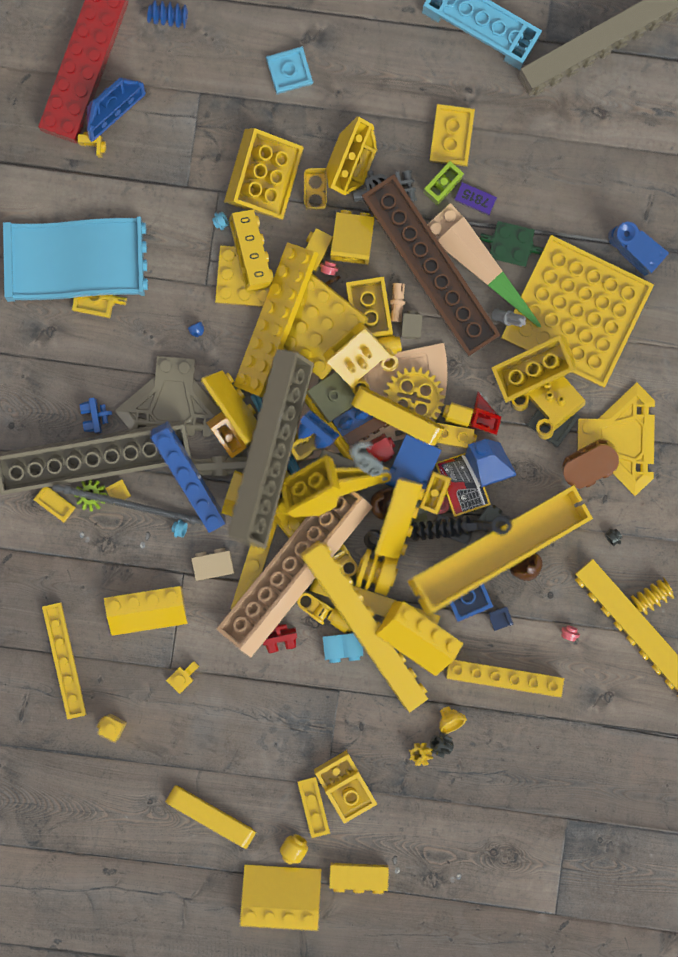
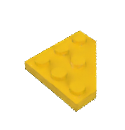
[215,245,271,307]

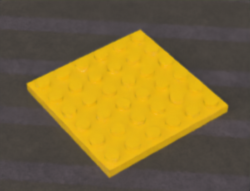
[501,235,654,388]

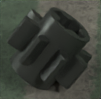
[430,732,454,758]

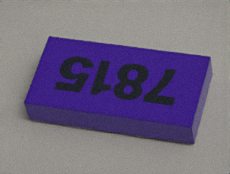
[454,182,497,215]

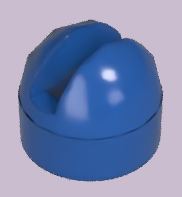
[188,321,204,337]

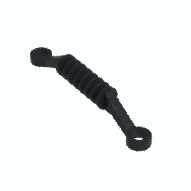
[364,514,513,550]

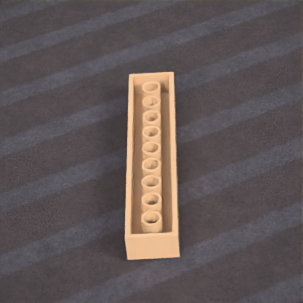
[216,492,372,657]

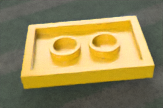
[429,104,475,167]

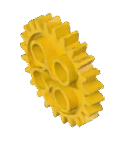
[384,367,445,420]

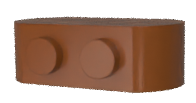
[562,439,619,489]

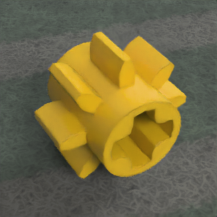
[409,743,434,766]

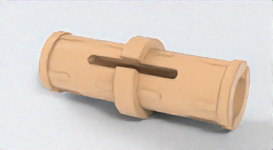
[390,283,405,322]

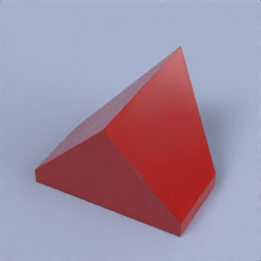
[468,392,502,435]

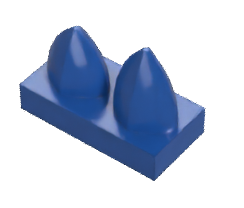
[333,407,374,437]
[298,410,339,449]

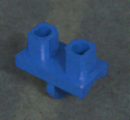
[79,398,113,434]

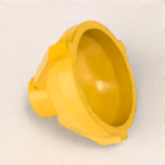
[439,707,467,734]

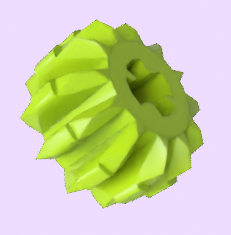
[74,479,108,511]

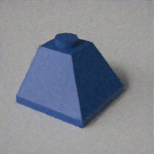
[465,439,516,487]

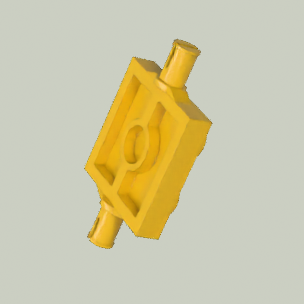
[72,295,127,318]

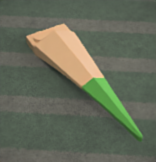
[428,203,541,327]

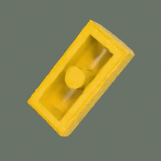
[419,472,452,515]

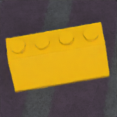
[491,335,576,403]
[375,477,425,559]
[104,586,188,636]
[375,602,463,676]

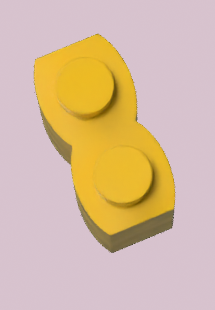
[442,402,473,428]
[291,433,323,461]

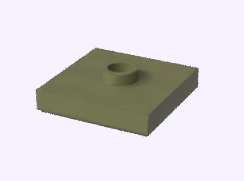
[307,372,355,423]

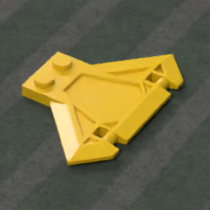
[577,382,655,496]

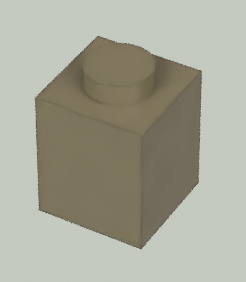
[401,311,423,340]

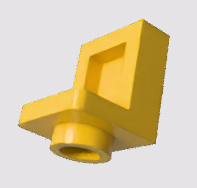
[78,132,106,158]

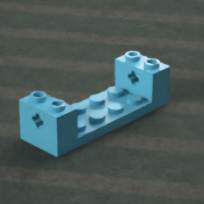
[422,0,542,70]

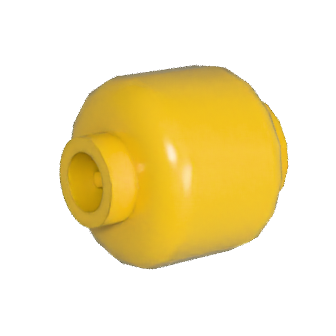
[280,834,308,864]

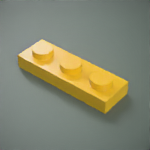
[297,776,330,838]

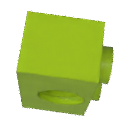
[423,161,464,205]

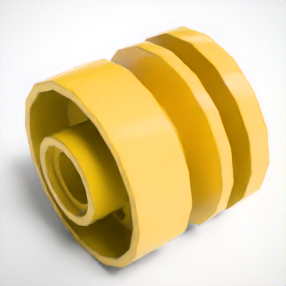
[355,548,398,596]

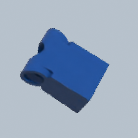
[608,221,669,276]
[384,433,442,494]

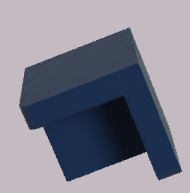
[487,606,514,631]

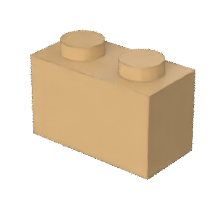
[191,548,234,581]

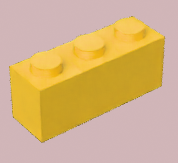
[330,863,389,894]

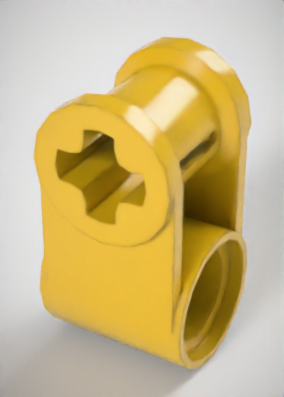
[332,544,358,577]
[297,592,333,625]

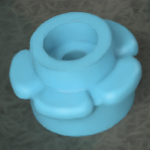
[212,212,229,230]
[171,519,188,537]

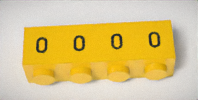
[229,210,273,291]

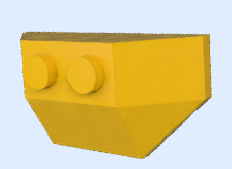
[326,117,377,195]

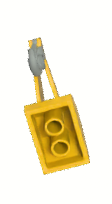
[281,442,391,517]

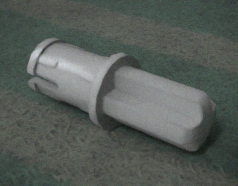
[492,308,526,327]

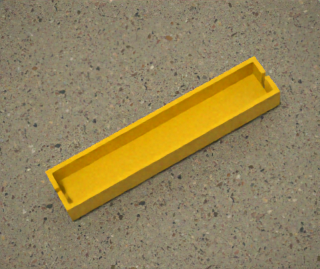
[407,485,593,615]

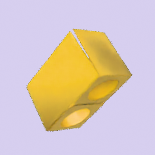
[304,168,327,209]

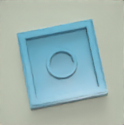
[266,46,313,94]

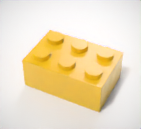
[346,277,393,338]

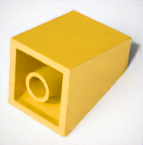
[331,210,375,265]

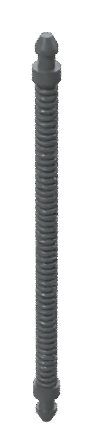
[52,484,204,526]

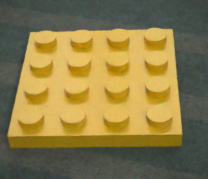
[284,273,369,380]

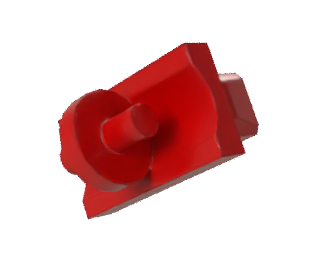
[263,624,297,653]

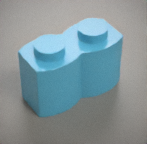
[323,633,364,663]

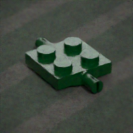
[480,221,544,267]

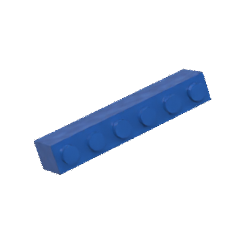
[151,421,226,533]

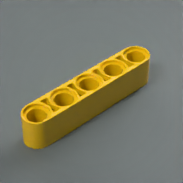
[351,386,444,446]
[165,785,256,849]

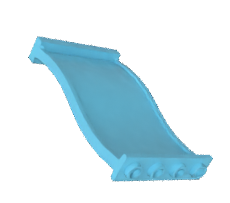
[3,217,148,302]

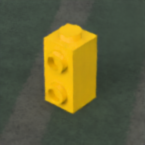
[306,228,333,273]
[437,423,477,449]
[97,714,127,742]

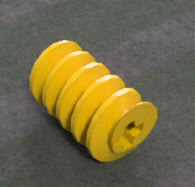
[630,577,674,615]

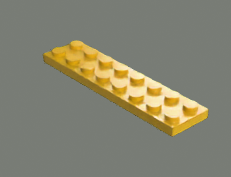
[233,242,319,398]

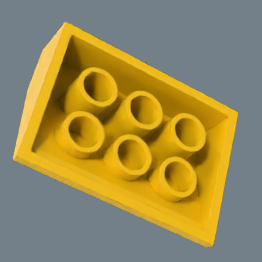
[224,128,304,220]
[201,370,258,447]
[240,864,321,931]

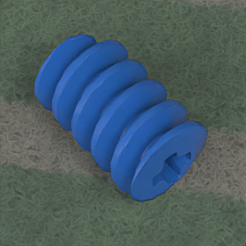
[147,0,188,29]

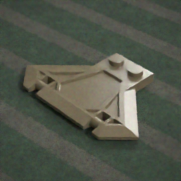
[115,356,221,437]

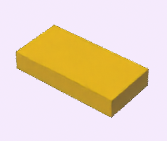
[33,487,76,523]

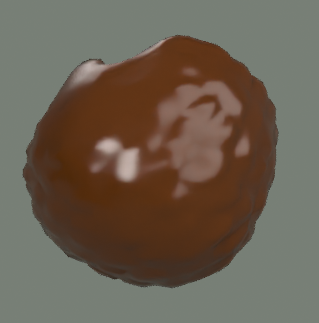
[370,488,395,520]
[509,553,543,581]

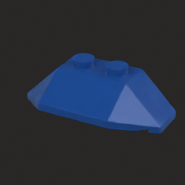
[87,78,146,142]

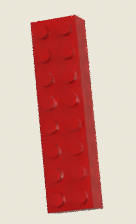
[38,0,129,144]

